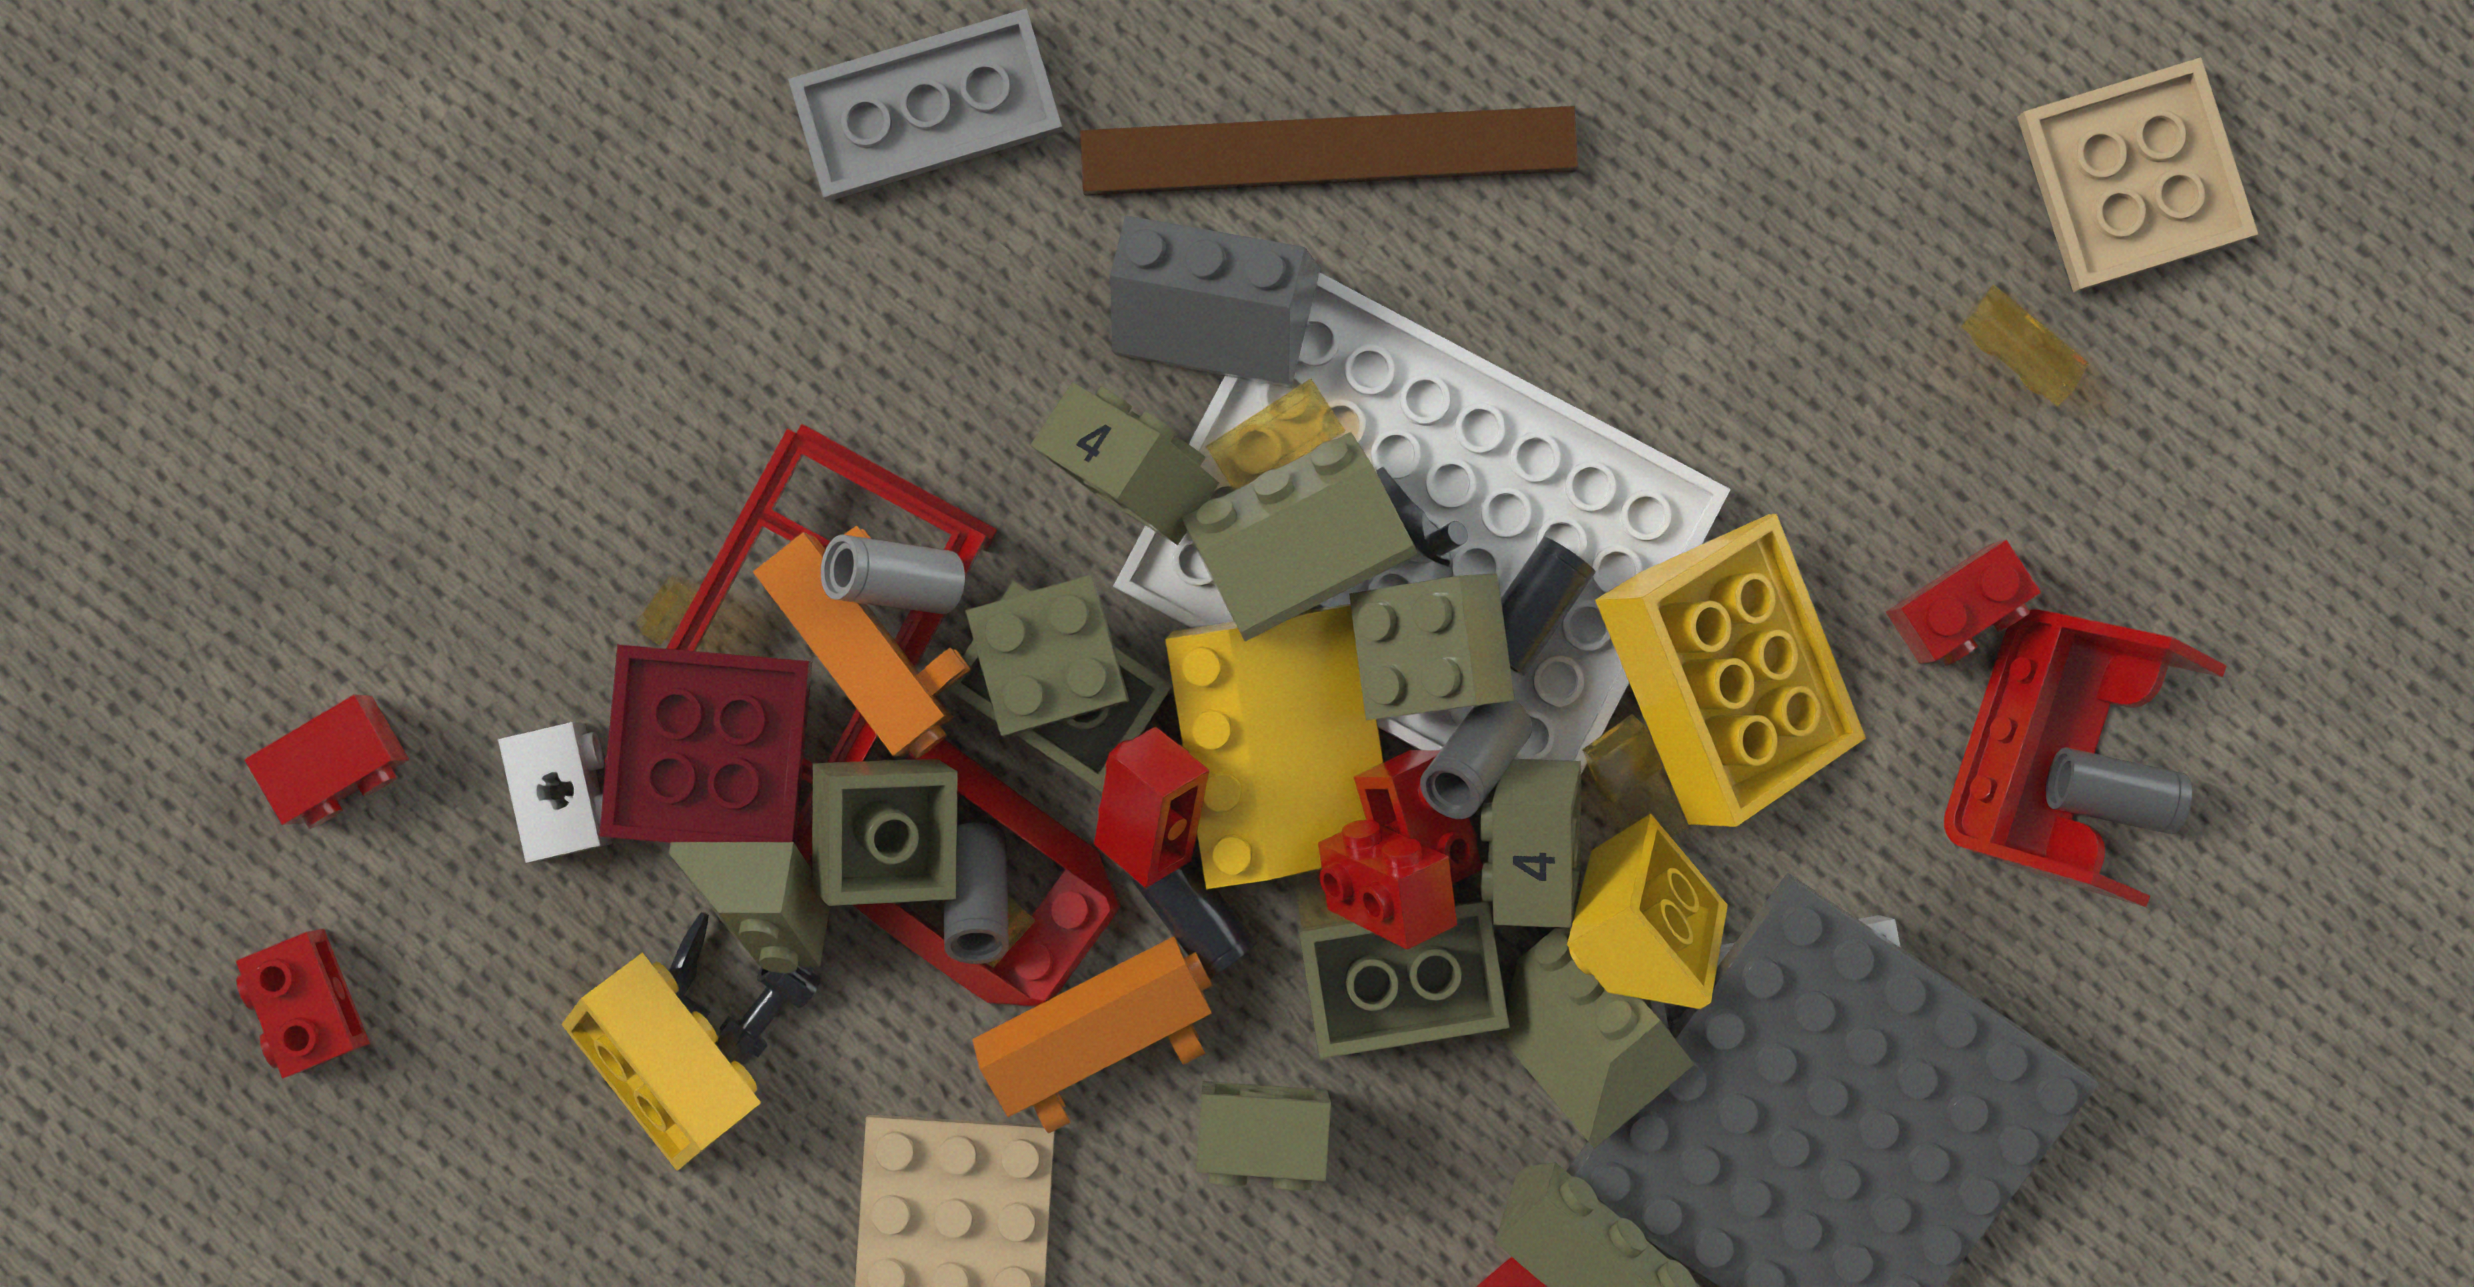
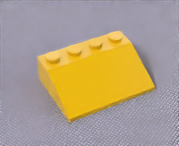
[1595,514,1866,827]
[1165,604,1384,889]

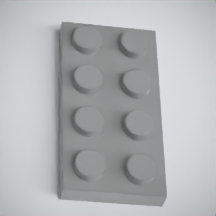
[788,8,1063,202]

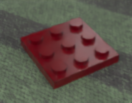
[599,644,813,845]

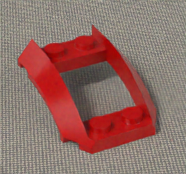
[853,738,1121,1007]

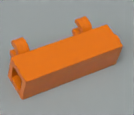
[753,526,972,758]
[972,936,1213,1134]

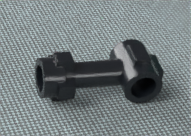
[716,967,820,1065]

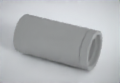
[821,535,965,614]

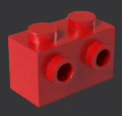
[1886,539,2041,666]
[244,694,409,829]
[1094,727,1209,888]
[1354,750,1483,885]
[1318,819,1457,950]
[236,929,370,1079]

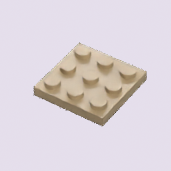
[2017,57,2258,293]
[855,1115,1055,1287]

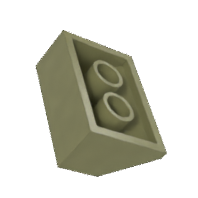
[1181,432,1418,641]
[1498,927,1694,1149]
[1495,1162,1700,1287]

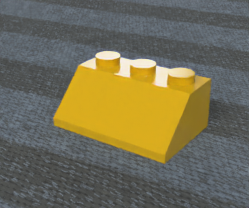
[1567,813,1728,1009]
[561,952,761,1171]

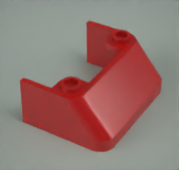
[1944,609,2227,908]

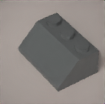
[1110,215,1321,388]

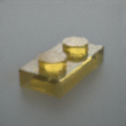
[1961,284,2089,407]

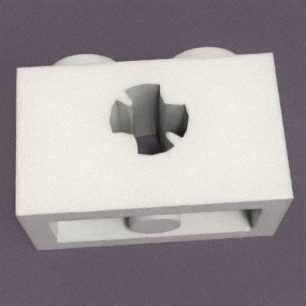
[498,722,612,863]

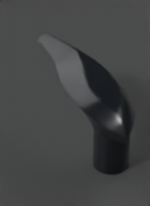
[1376,467,1468,567]
[669,912,711,1019]

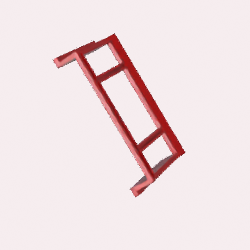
[604,424,998,869]

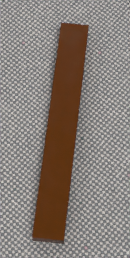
[1080,106,1578,195]

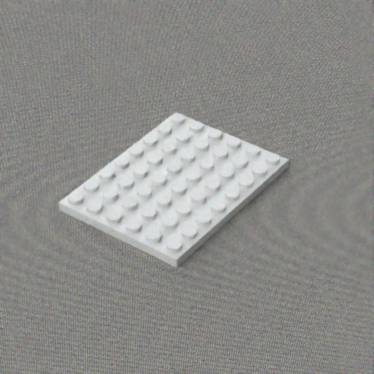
[1113,273,1731,773]

